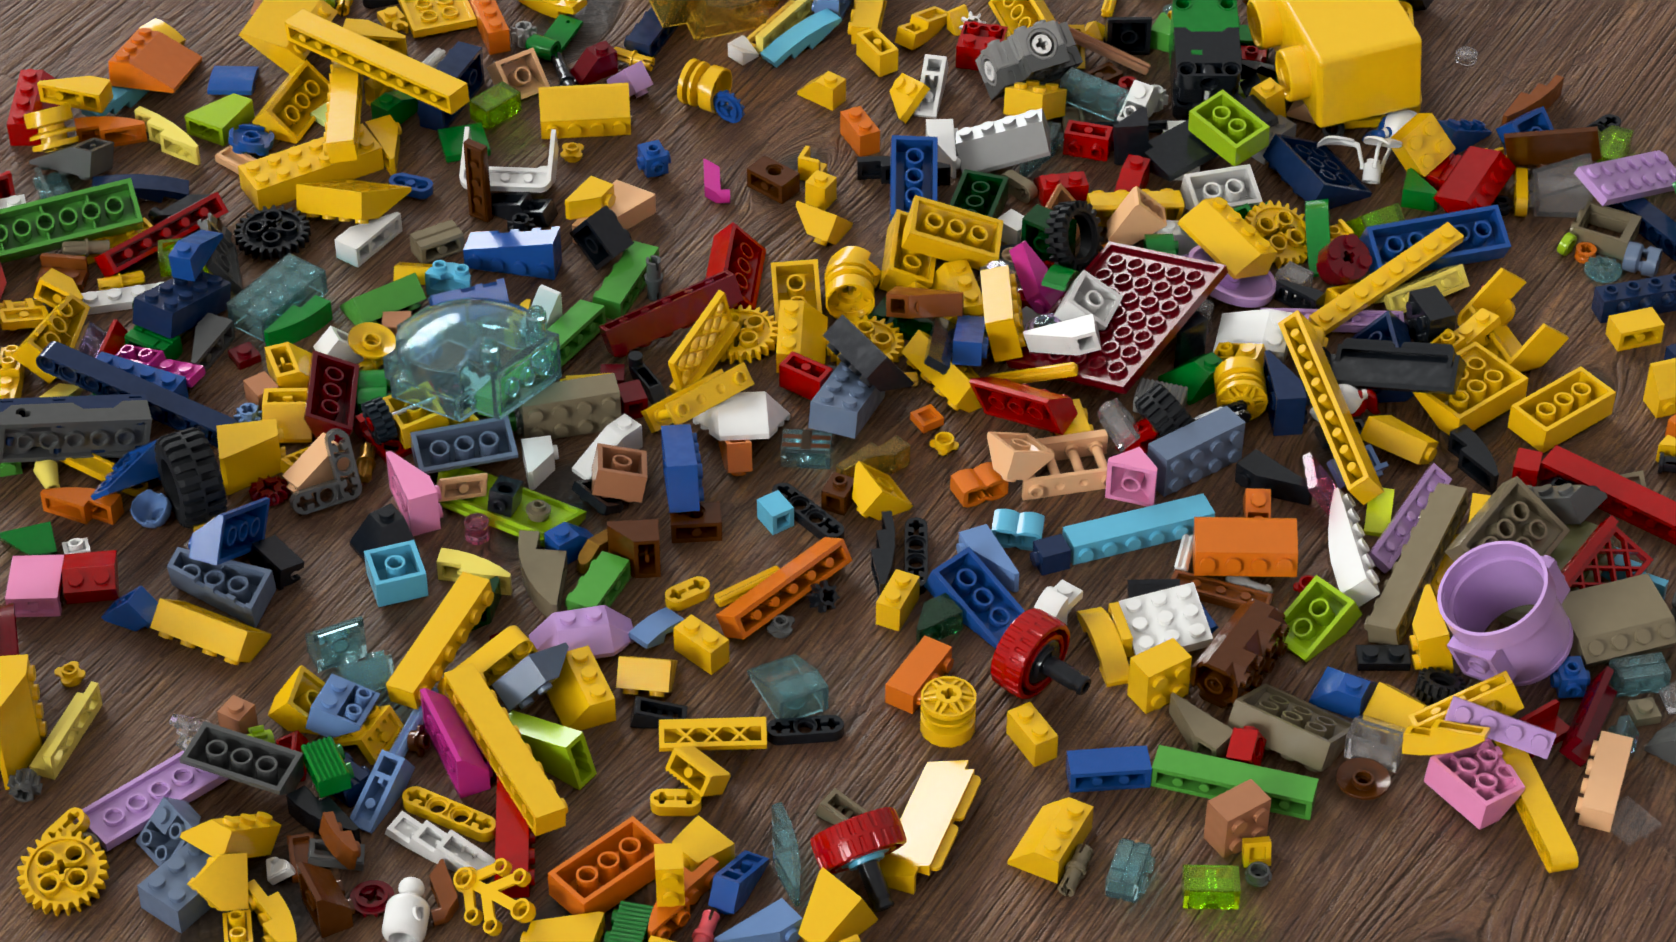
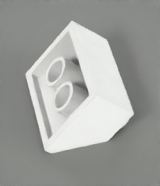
[1180,164,1262,211]

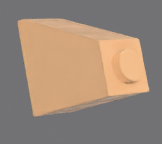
[1106,186,1167,246]
[282,432,358,500]

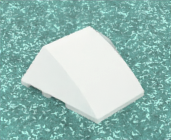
[693,391,790,441]

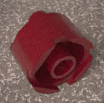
[1316,234,1372,286]

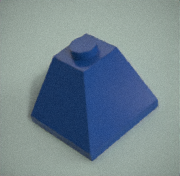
[1309,666,1377,721]

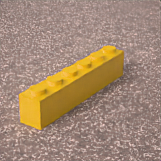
[386,572,494,710]

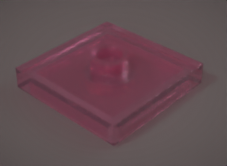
[1303,452,1335,516]

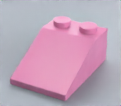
[386,451,443,536]

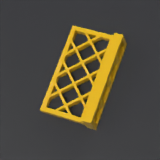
[668,290,741,393]

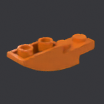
[648,857,719,940]

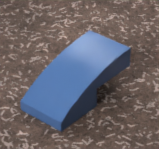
[628,607,684,649]

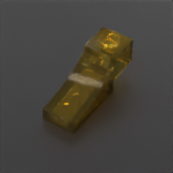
[836,435,910,478]

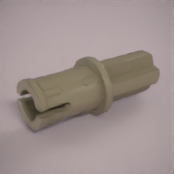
[62,238,110,257]

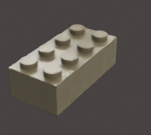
[517,373,621,440]

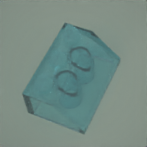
[1060,67,1130,122]

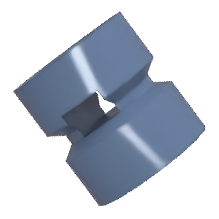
[1622,241,1663,278]

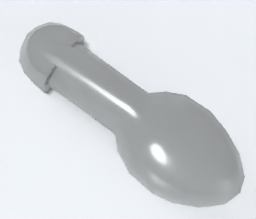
[1225,576,1273,594]

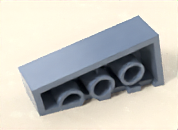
[167,547,276,628]

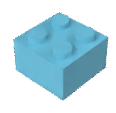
[364,540,429,607]

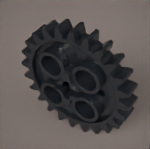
[234,205,311,261]

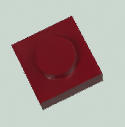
[228,341,261,370]

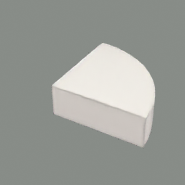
[266,857,296,885]

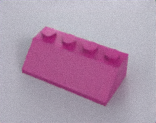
[420,688,493,799]

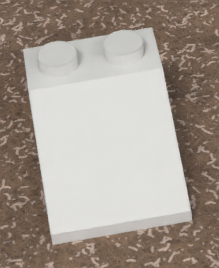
[1213,309,1292,364]

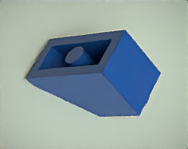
[544,522,594,564]
[101,585,158,632]

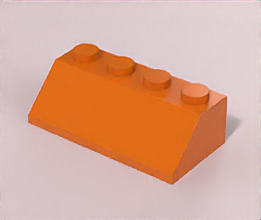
[1192,517,1298,577]

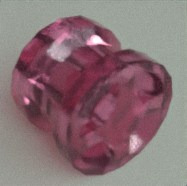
[464,513,490,545]

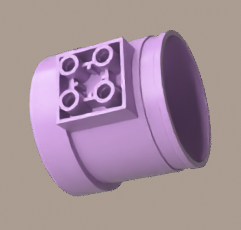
[1437,541,1573,687]

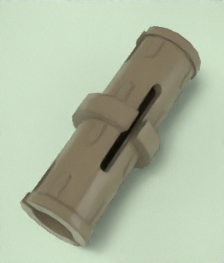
[1058,844,1093,897]

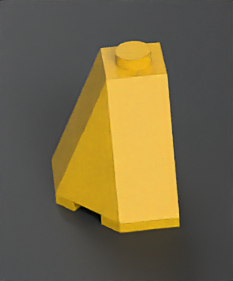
[798,868,878,942]

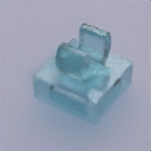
[1609,715,1639,753]

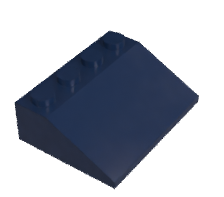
[1263,134,1372,209]

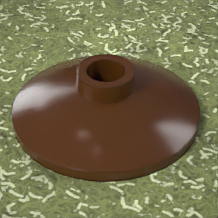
[1336,757,1391,800]

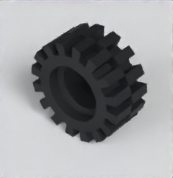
[1414,667,1466,706]

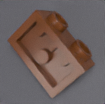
[35,253,90,292]

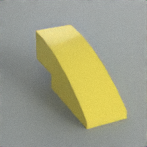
[436,547,512,596]

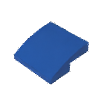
[207,66,259,95]

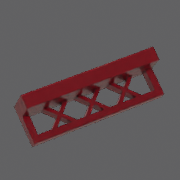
[1559,666,1617,767]

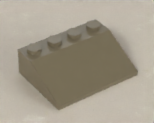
[1445,476,1570,562]
[1561,573,1676,669]
[1227,683,1360,772]

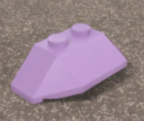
[529,605,635,659]

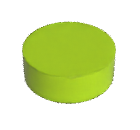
[1557,232,1577,256]

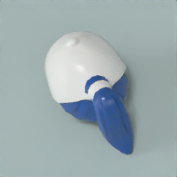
[1362,110,1417,141]

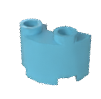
[425,260,472,296]

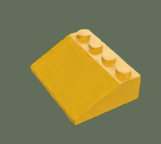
[239,0,338,74]
[296,179,411,224]
[1412,341,1529,436]
[0,654,47,790]

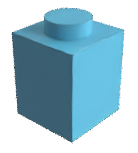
[757,490,794,535]

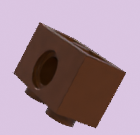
[747,155,800,204]
[670,501,722,543]

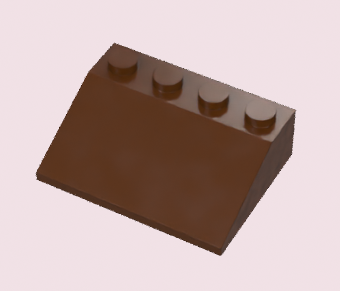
[1504,126,1603,172]

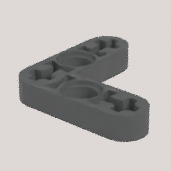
[290,428,362,515]

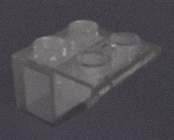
[1344,715,1407,773]

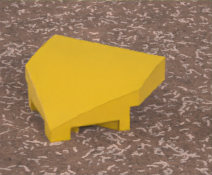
[187,852,249,911]

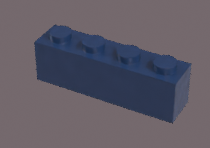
[624,0,687,58]

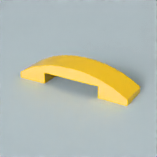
[1076,607,1129,687]

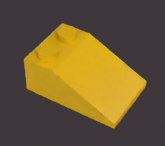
[771,259,822,321]
[1409,584,1454,673]

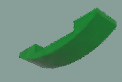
[1305,199,1331,277]
[1041,264,1080,292]

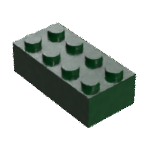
[949,169,1009,219]

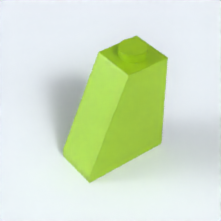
[185,93,255,146]

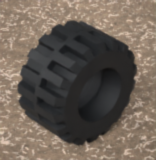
[1135,383,1194,437]

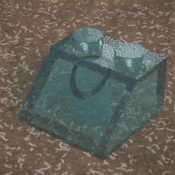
[305,616,368,672]

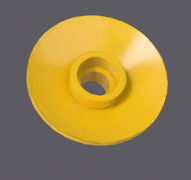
[348,322,396,359]

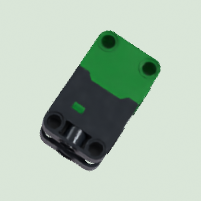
[1168,0,1242,121]

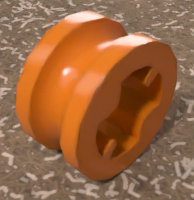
[1574,242,1597,264]

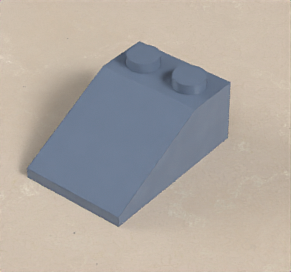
[492,642,569,711]

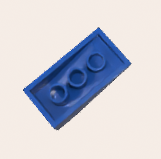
[924,547,1025,649]

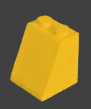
[216,419,286,496]

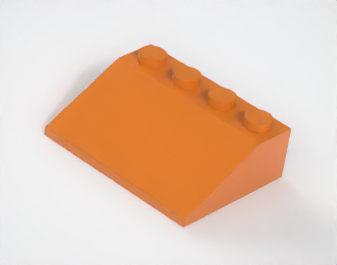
[108,28,202,93]

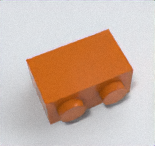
[840,106,880,157]

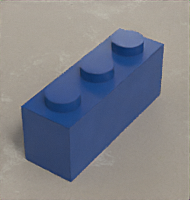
[1066,745,1152,793]

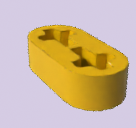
[665,576,710,611]
[650,789,702,816]
[41,807,90,842]

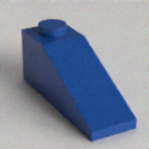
[168,229,223,281]
[708,850,770,914]

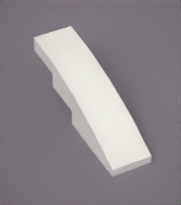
[385,811,495,872]

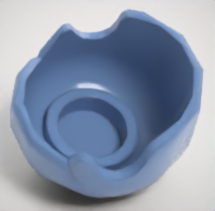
[130,489,172,528]

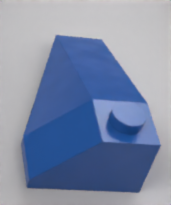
[90,439,161,500]

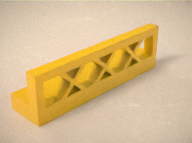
[659,717,767,752]

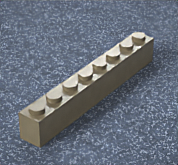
[1364,483,1469,645]

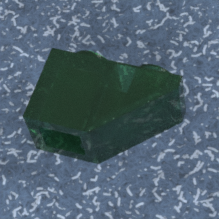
[916,593,963,646]

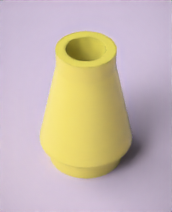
[33,460,60,489]

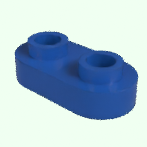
[389,173,433,199]

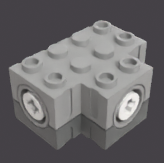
[975,20,1083,101]

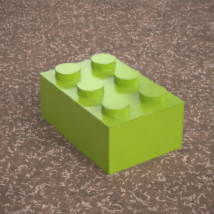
[1188,89,1270,166]

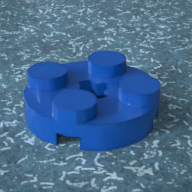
[228,124,275,156]

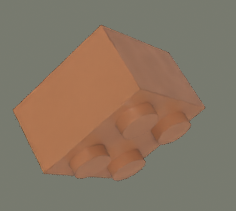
[592,443,648,503]
[1203,779,1271,858]

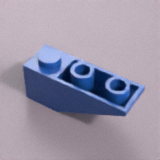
[1438,118,1492,155]

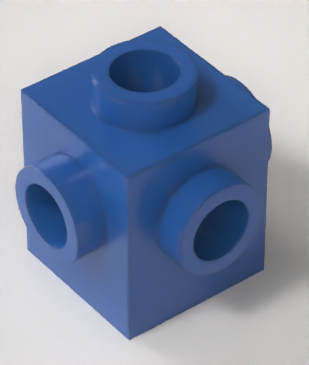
[636,139,671,178]
[1550,656,1591,698]

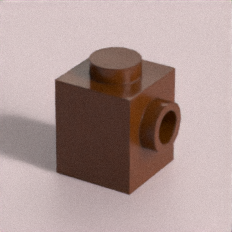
[821,472,854,516]

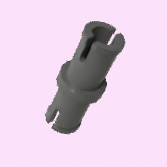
[645,255,663,301]

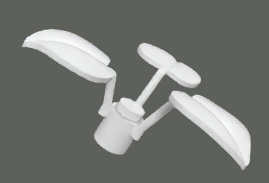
[1317,136,1402,184]

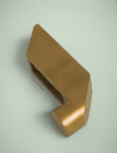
[576,529,608,574]

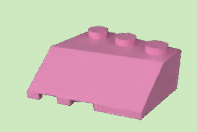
[1424,738,1525,830]

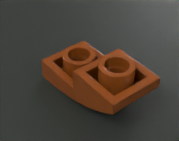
[319,811,361,870]

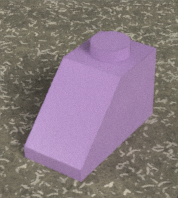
[606,61,653,98]

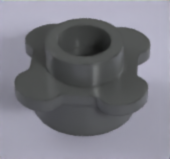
[767,615,795,639]

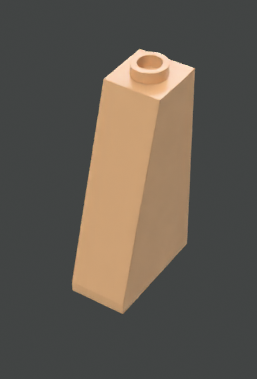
[572,180,656,244]

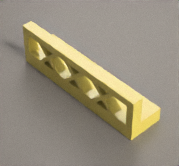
[747,0,812,55]
[1374,264,1470,313]
[29,681,103,780]

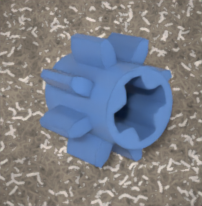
[233,403,262,423]

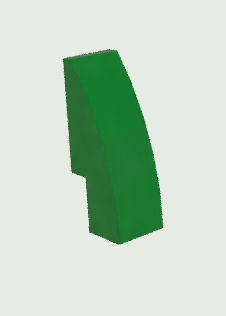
[264,295,333,347]

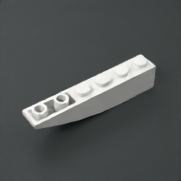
[1328,487,1380,607]

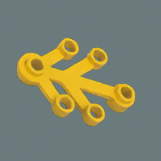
[453,858,536,937]

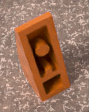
[718,440,753,476]

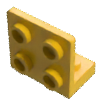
[333,705,404,765]

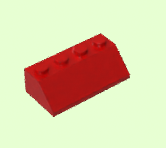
[7,69,61,146]
[1433,146,1516,213]
[705,222,766,310]
[969,377,1078,435]

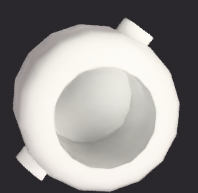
[382,877,430,942]

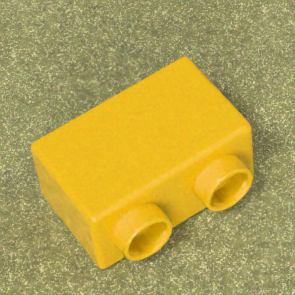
[1247,0,1422,128]

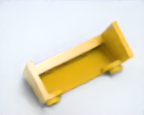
[1457,267,1569,372]

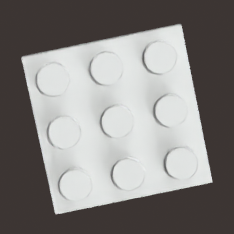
[1119,582,1213,655]

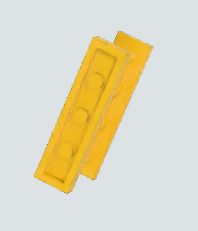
[641,362,754,433]

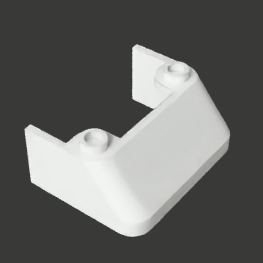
[459,127,559,193]

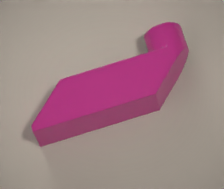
[703,159,730,203]

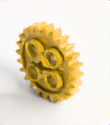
[1245,200,1308,269]
[721,305,778,364]
[826,315,904,366]
[17,829,109,916]

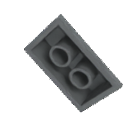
[1526,483,1608,524]

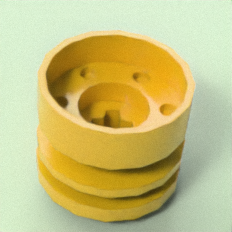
[677,58,732,114]
[23,104,80,153]
[824,258,875,321]
[1213,356,1268,420]
[920,676,977,748]

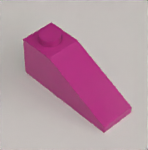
[1009,241,1065,314]

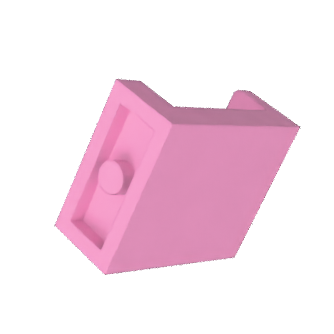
[5,555,64,617]

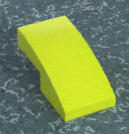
[1364,488,1395,537]

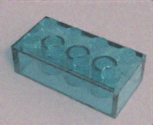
[226,253,328,342]

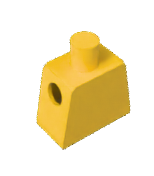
[672,815,735,872]

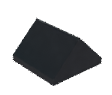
[1113,106,1149,165]
[1174,310,1208,368]

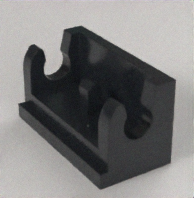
[250,535,304,591]

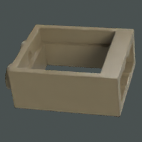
[1569,201,1642,261]

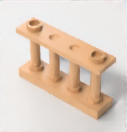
[1022,429,1108,501]

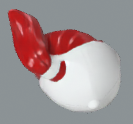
[1310,384,1380,422]

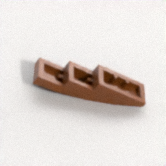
[1501,75,1564,126]

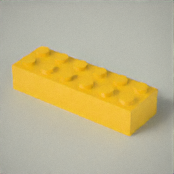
[238,123,384,211]

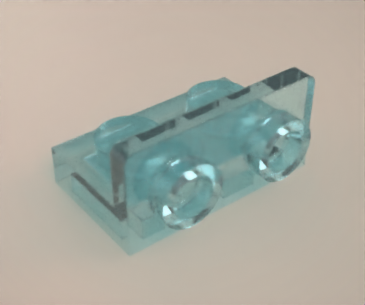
[32,167,72,199]

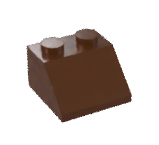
[296,861,356,938]

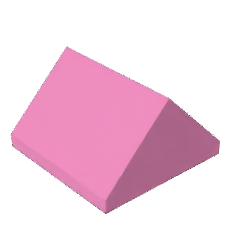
[1105,447,1158,507]

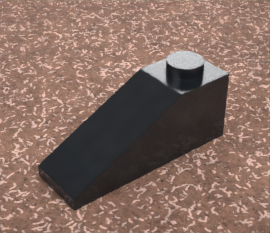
[1235,449,1314,505]

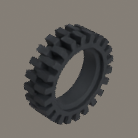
[1045,200,1104,273]

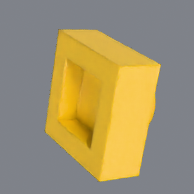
[1242,836,1272,868]

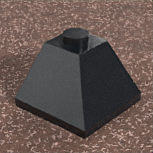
[350,503,420,562]

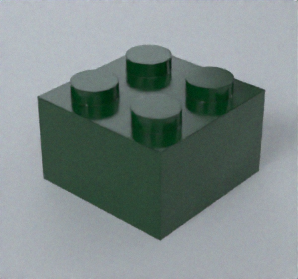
[1021,204,1077,263]

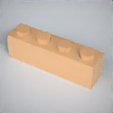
[1575,731,1634,832]

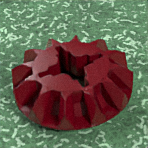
[249,475,290,506]
[350,880,395,918]

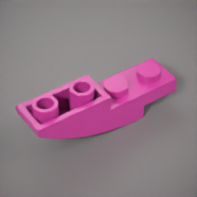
[115,344,206,388]

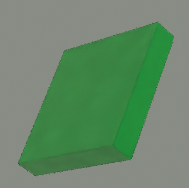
[437,122,491,163]

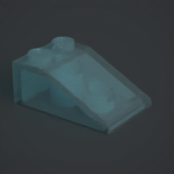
[747,654,829,719]

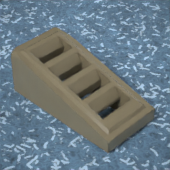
[816,788,868,825]

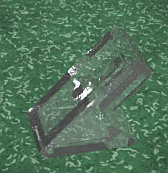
[169,713,212,751]

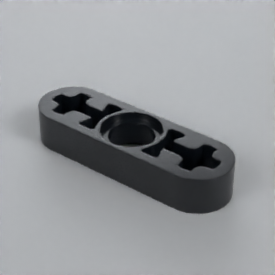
[767,715,844,745]

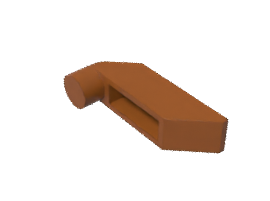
[429,859,459,926]

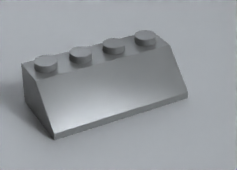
[956,108,1051,173]

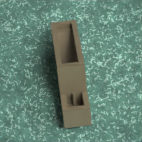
[518,530,568,618]

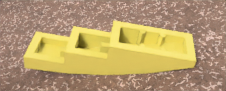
[134,106,201,166]

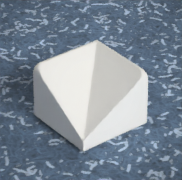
[728,35,759,66]

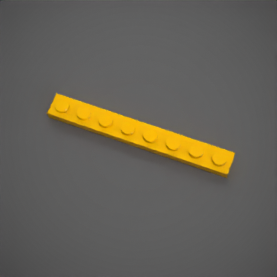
[1308,222,1464,336]

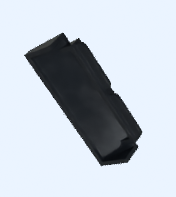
[1145,93,1279,182]
[1322,338,1467,395]

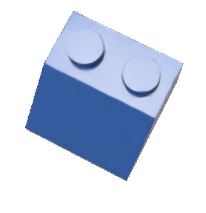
[1496,106,1554,150]

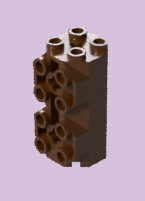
[1190,598,1290,708]

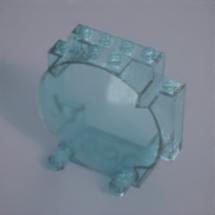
[383,297,562,422]

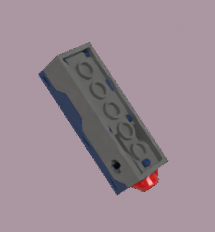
[0,394,152,463]

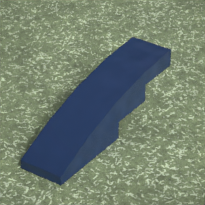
[92,174,189,203]

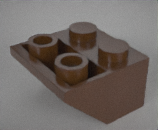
[607,519,661,578]

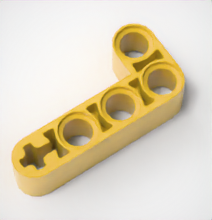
[437,625,538,696]

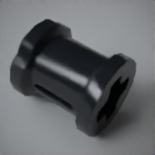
[1657,452,1676,474]

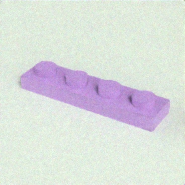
[1444,695,1557,759]

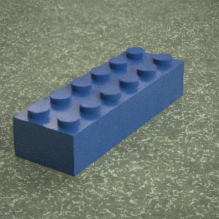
[1359,204,1511,274]

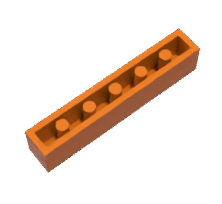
[716,537,853,639]

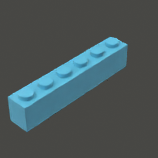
[1062,493,1215,565]

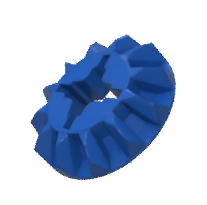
[713,90,745,123]

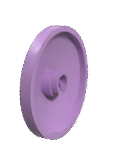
[1188,245,1276,308]

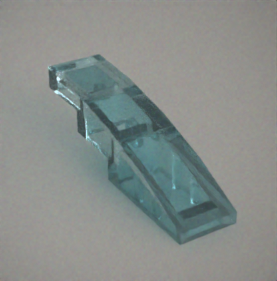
[772,802,801,907]

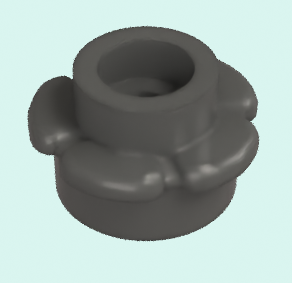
[1245,861,1272,887]

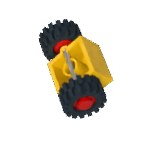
[361,368,468,450]

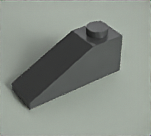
[191,313,235,372]

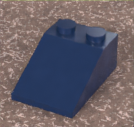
[1263,351,1310,436]

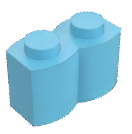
[991,509,1045,551]

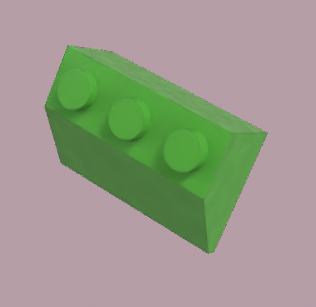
[340,273,427,326]

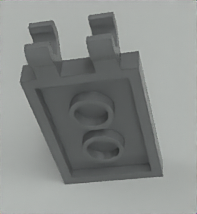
[197,212,243,295]

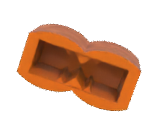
[950,462,1009,508]

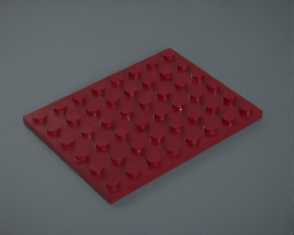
[1006,241,1228,394]

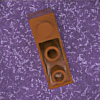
[886,286,964,319]

